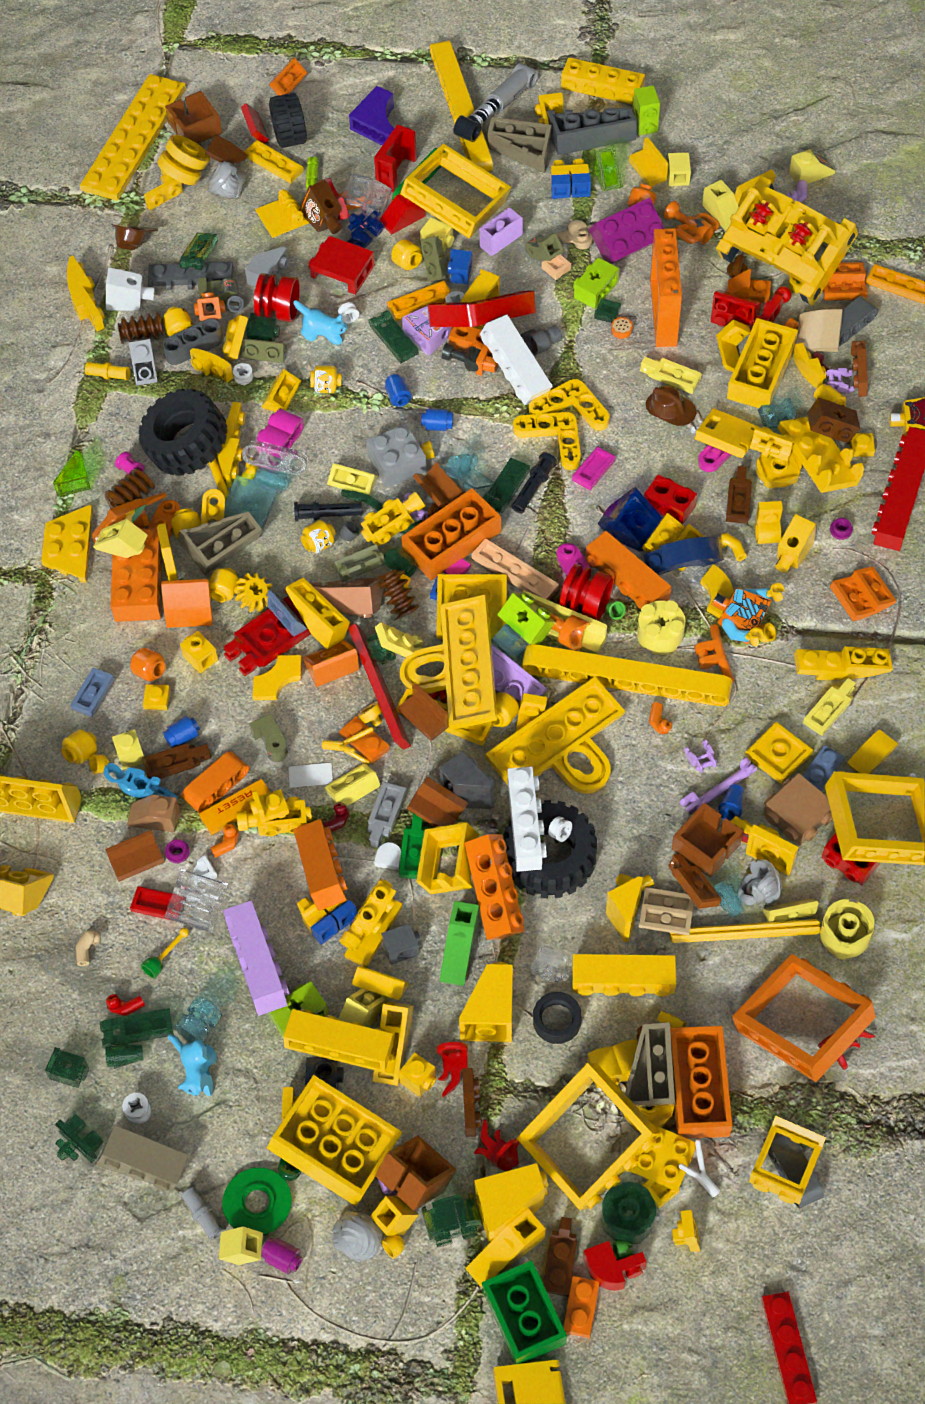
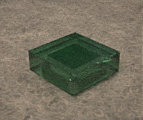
[594,298,621,323]

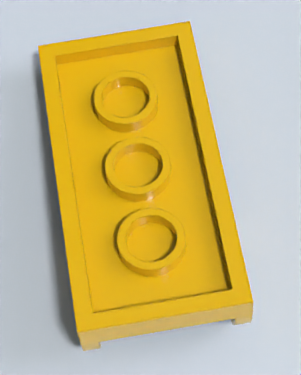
[777,417,864,493]

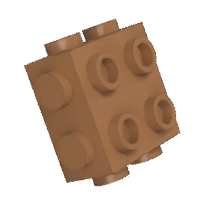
[763,773,833,846]

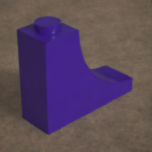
[349,86,394,145]

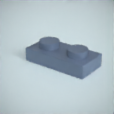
[70,668,115,717]
[803,745,845,792]

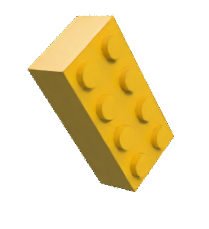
[727,318,798,411]

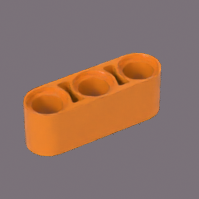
[182,751,250,813]

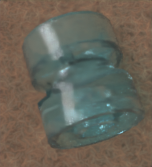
[174,997,223,1042]

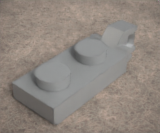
[368,782,407,848]

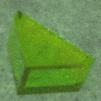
[594,146,623,192]
[53,450,91,497]

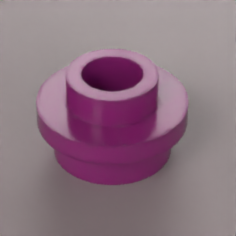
[830,518,853,540]
[165,839,190,864]

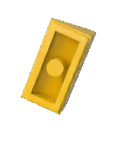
[261,369,302,412]
[352,966,409,1000]

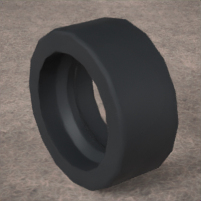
[533,992,582,1044]

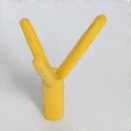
[322,727,374,765]

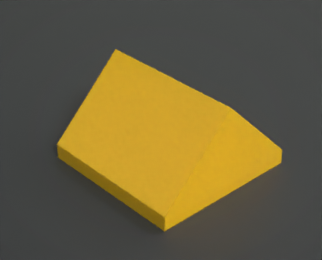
[606,876,643,943]

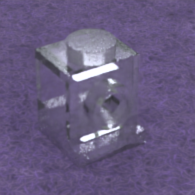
[531,945,572,984]

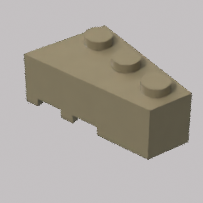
[488,117,552,173]
[178,511,262,575]
[625,1023,675,1107]
[95,1125,189,1191]

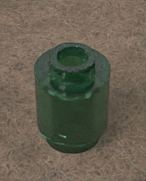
[384,546,418,578]

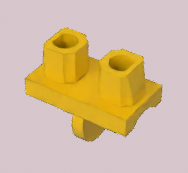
[750,427,794,461]

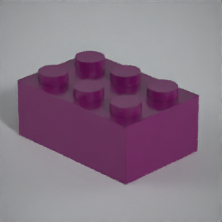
[589,198,665,264]

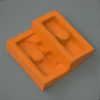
[823,262,868,301]
[830,566,897,622]
[161,579,213,628]

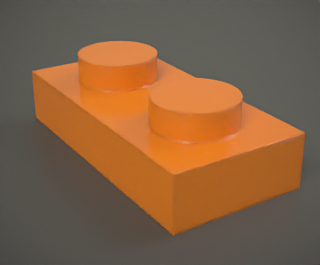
[269,57,307,95]
[339,716,390,765]
[564,1276,599,1338]

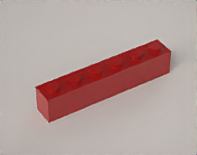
[871,427,925,552]

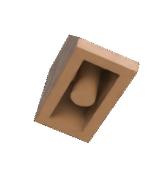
[127,795,180,832]

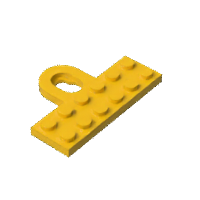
[400,595,498,730]
[484,677,625,794]

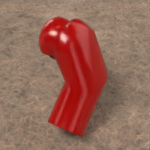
[106,994,145,1016]

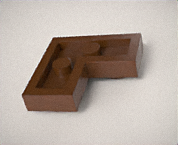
[462,1068,481,1137]

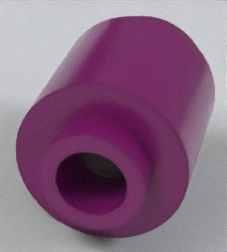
[261,1237,303,1275]

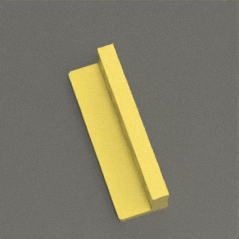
[522,590,607,655]

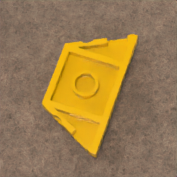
[41,505,93,582]

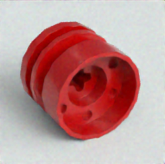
[254,273,300,322]
[559,563,614,621]

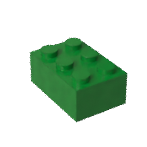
[482,1260,567,1364]

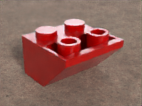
[710,290,761,332]

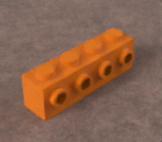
[586,531,671,609]
[293,819,348,911]

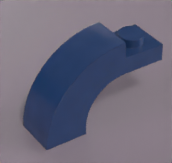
[643,537,724,575]

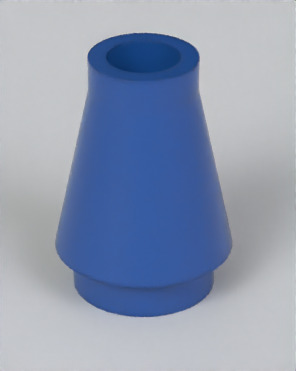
[718,784,744,821]

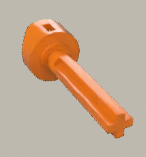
[508,598,590,651]

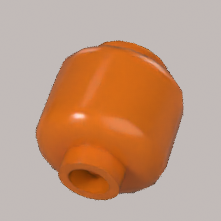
[627,184,657,207]
[130,648,165,681]

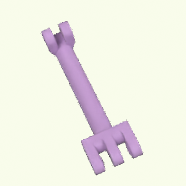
[680,757,757,814]

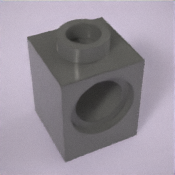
[381,923,422,965]

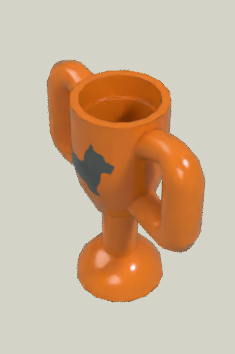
[663,201,720,245]

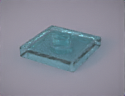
[224,475,279,531]

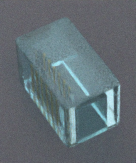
[492,624,528,662]

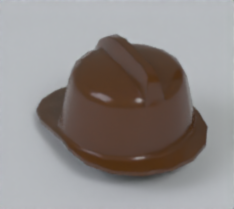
[111,224,158,250]
[646,385,696,426]

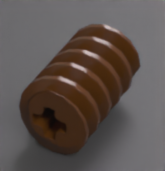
[118,312,164,344]
[104,468,155,508]
[375,569,420,621]

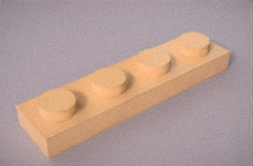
[472,539,559,600]

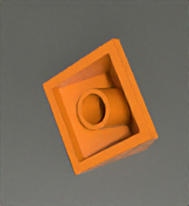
[302,640,359,687]

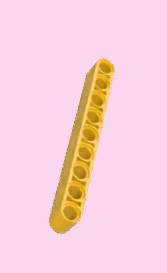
[430,40,493,172]
[521,644,733,706]

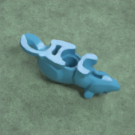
[104,763,178,801]

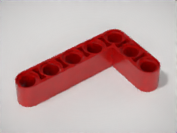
[427,290,536,327]

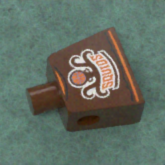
[299,180,342,234]

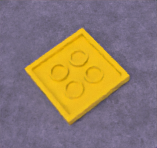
[436,574,507,639]

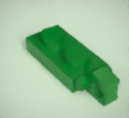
[399,813,428,879]

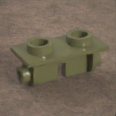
[420,236,448,282]
[241,338,287,363]
[334,544,384,582]

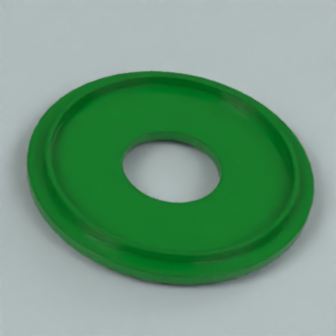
[222,1168,292,1235]

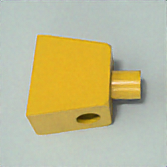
[775,514,816,573]

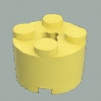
[637,601,686,655]
[820,899,874,960]

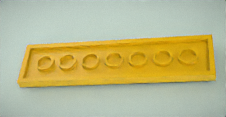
[80,74,186,201]

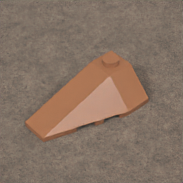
[283,578,384,618]

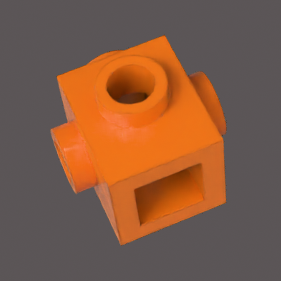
[194,292,225,321]

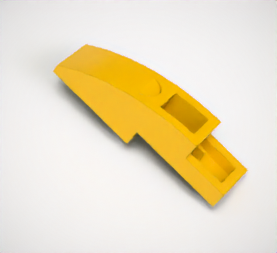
[67,255,105,331]
[217,402,246,488]
[794,646,893,680]

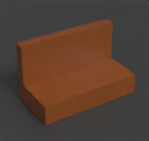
[413,462,466,507]
[399,683,449,741]
[406,777,468,827]
[105,830,164,882]

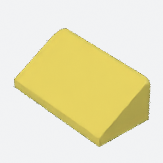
[327,463,378,496]
[324,763,380,806]
[763,898,819,922]

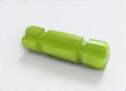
[306,156,319,190]

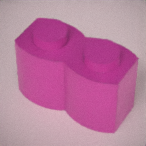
[257,408,304,459]

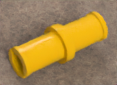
[85,361,131,380]

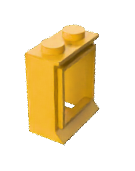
[460,269,500,330]
[416,822,479,894]
[749,1116,826,1204]

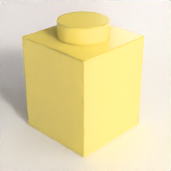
[668,152,691,186]
[112,729,144,770]
[219,1227,263,1265]

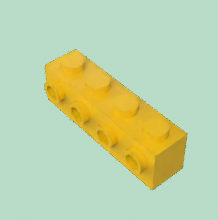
[561,57,645,105]
[572,954,676,997]
[283,1009,393,1073]

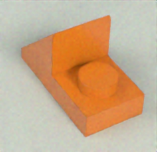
[727,269,771,303]

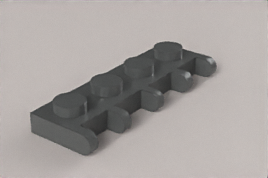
[148,262,233,290]

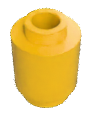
[813,384,846,407]

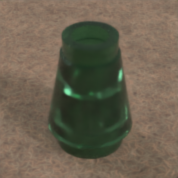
[105,1043,143,1069]

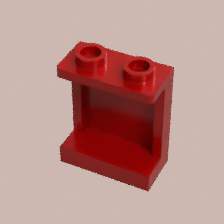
[374,124,417,193]
[308,236,375,295]

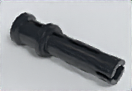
[511,452,558,514]
[294,501,362,522]

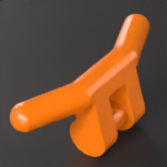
[694,624,734,682]

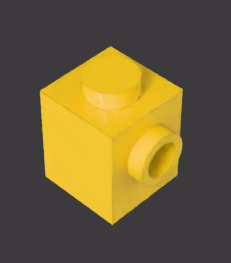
[180,631,218,674]
[398,1052,437,1098]
[370,1196,419,1236]

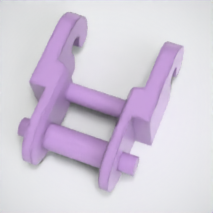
[826,368,854,393]
[684,740,717,773]

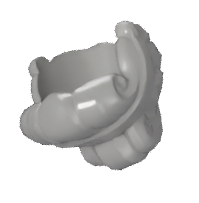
[208,161,246,198]
[737,859,782,906]
[332,1211,384,1262]

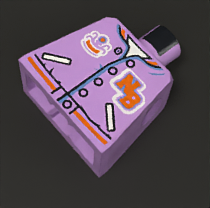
[402,306,451,356]

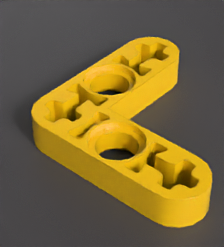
[529,379,609,431]
[513,412,581,470]

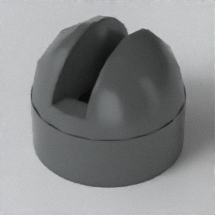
[226,295,244,313]
[340,521,360,541]

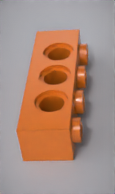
[464,834,525,940]

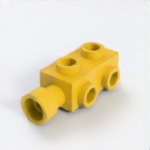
[360,491,425,547]
[237,797,312,837]
[339,878,396,951]

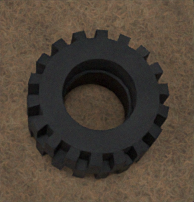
[269,92,307,148]

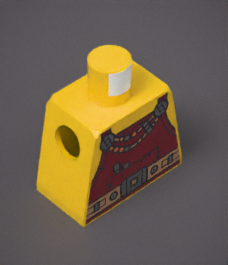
[889,397,925,435]

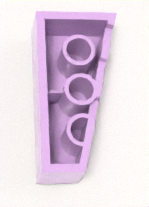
[223,900,289,1016]

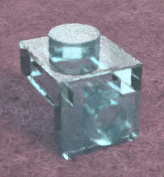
[758,398,796,429]

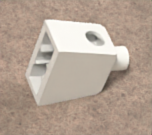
[106,268,154,311]

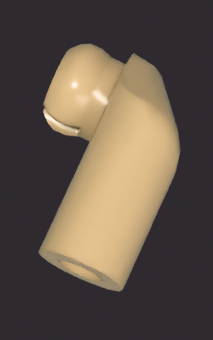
[76,930,101,966]

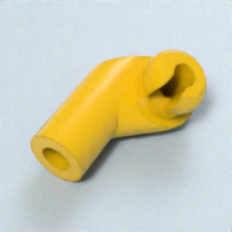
[718,533,747,561]

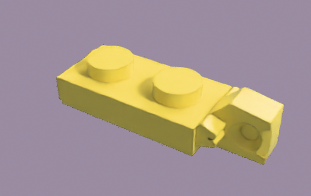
[640,357,702,394]
[803,678,856,736]

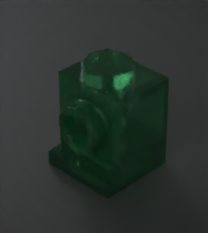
[246,313,280,342]
[45,1047,89,1088]

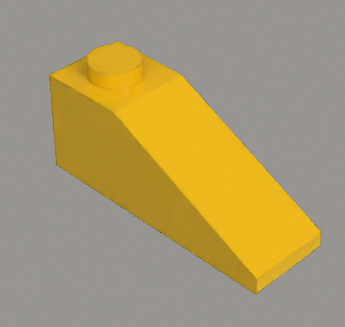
[285,577,350,650]
[372,1001,414,1086]

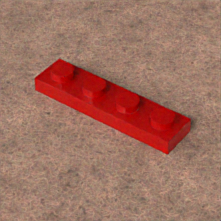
[761,1291,817,1404]

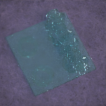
[439,452,496,490]

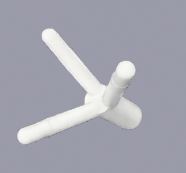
[679,1140,720,1197]

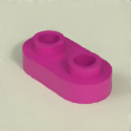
[698,445,732,472]
[557,543,590,576]

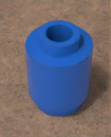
[385,374,412,407]
[421,408,453,431]
[162,716,200,748]

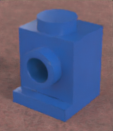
[448,249,472,285]

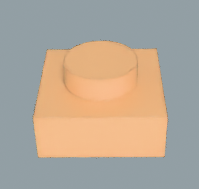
[541,255,571,280]

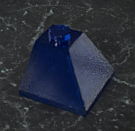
[598,487,663,552]

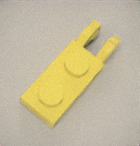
[375,622,423,657]

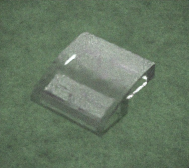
[342,173,392,216]
[164,869,228,933]

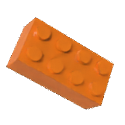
[401,488,501,581]
[111,528,162,622]
[670,1026,732,1139]

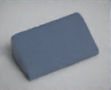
[267,590,307,636]

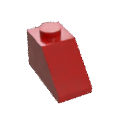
[380,194,425,235]

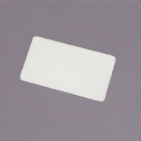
[288,763,333,788]

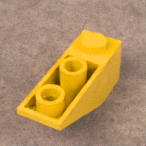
[465,1208,545,1288]

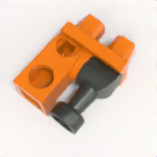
[441,327,498,376]

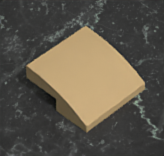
[796,309,843,355]
[639,887,694,935]

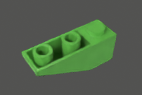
[439,901,479,986]

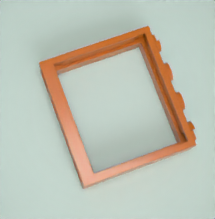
[650,228,682,347]
[732,954,876,1082]

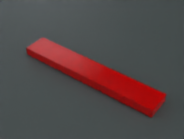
[349,623,411,750]

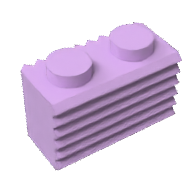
[479,208,523,256]

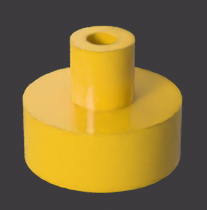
[358,702,382,727]

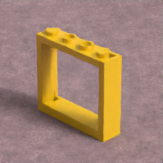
[400,143,511,238]
[825,771,925,865]
[516,1063,661,1210]

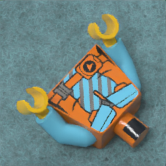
[711,583,785,646]

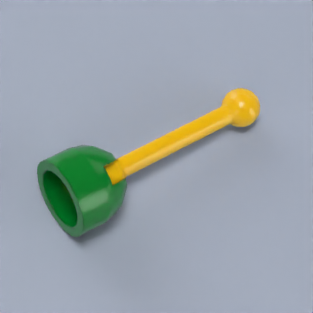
[140,927,189,979]

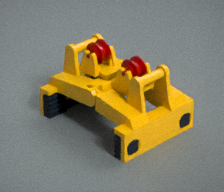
[716,176,858,306]

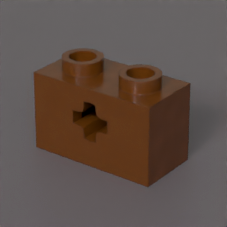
[807,397,860,444]

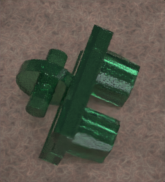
[54,1114,103,1164]

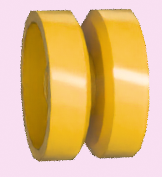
[157,135,210,185]

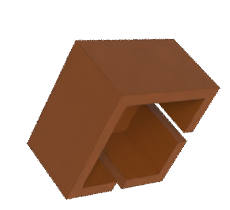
[165,91,222,144]
[672,803,743,878]
[375,1135,457,1211]

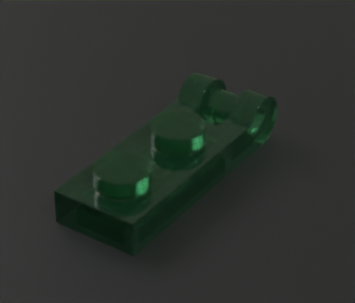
[180,232,218,270]
[368,310,419,364]
[483,458,530,514]
[100,1008,174,1049]

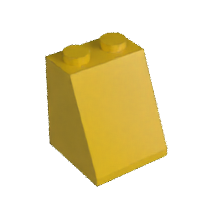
[459,962,513,1042]
[474,1163,548,1244]

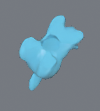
[293,300,348,345]
[168,1034,217,1096]

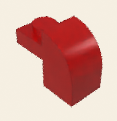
[583,1241,647,1291]

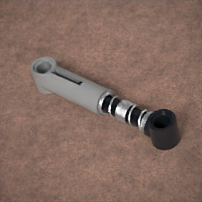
[453,63,538,142]

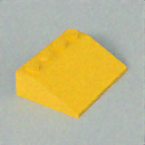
[0,773,82,823]
[266,1075,403,1206]

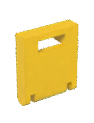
[695,408,758,458]
[492,1360,566,1404]

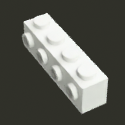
[480,315,552,405]
[508,767,547,871]

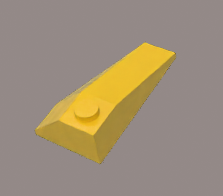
[0,865,54,916]

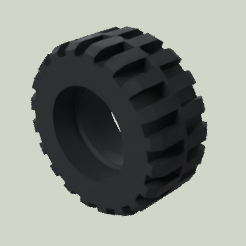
[138,388,227,476]
[503,800,597,899]

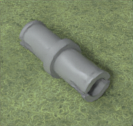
[181,1187,224,1241]

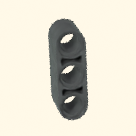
[839,296,879,347]
[163,319,223,365]
[763,1133,824,1209]

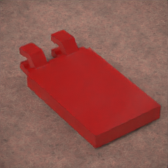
[224,596,311,676]

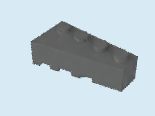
[547,108,636,155]

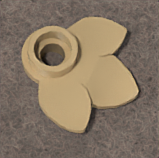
[557,220,594,249]

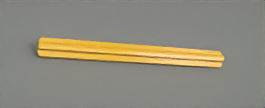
[670,919,820,943]

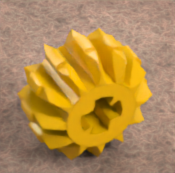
[233,573,272,613]

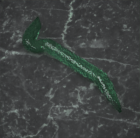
[341,490,423,534]

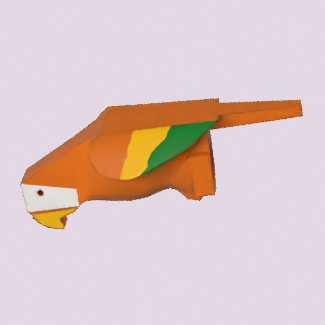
[92,492,167,543]

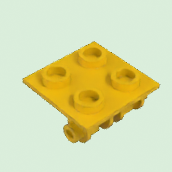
[255,189,309,238]
[629,1124,696,1192]

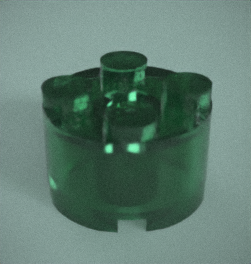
[601,1182,656,1245]
[421,1193,482,1248]

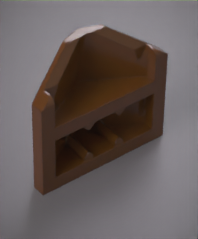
[205,134,248,165]

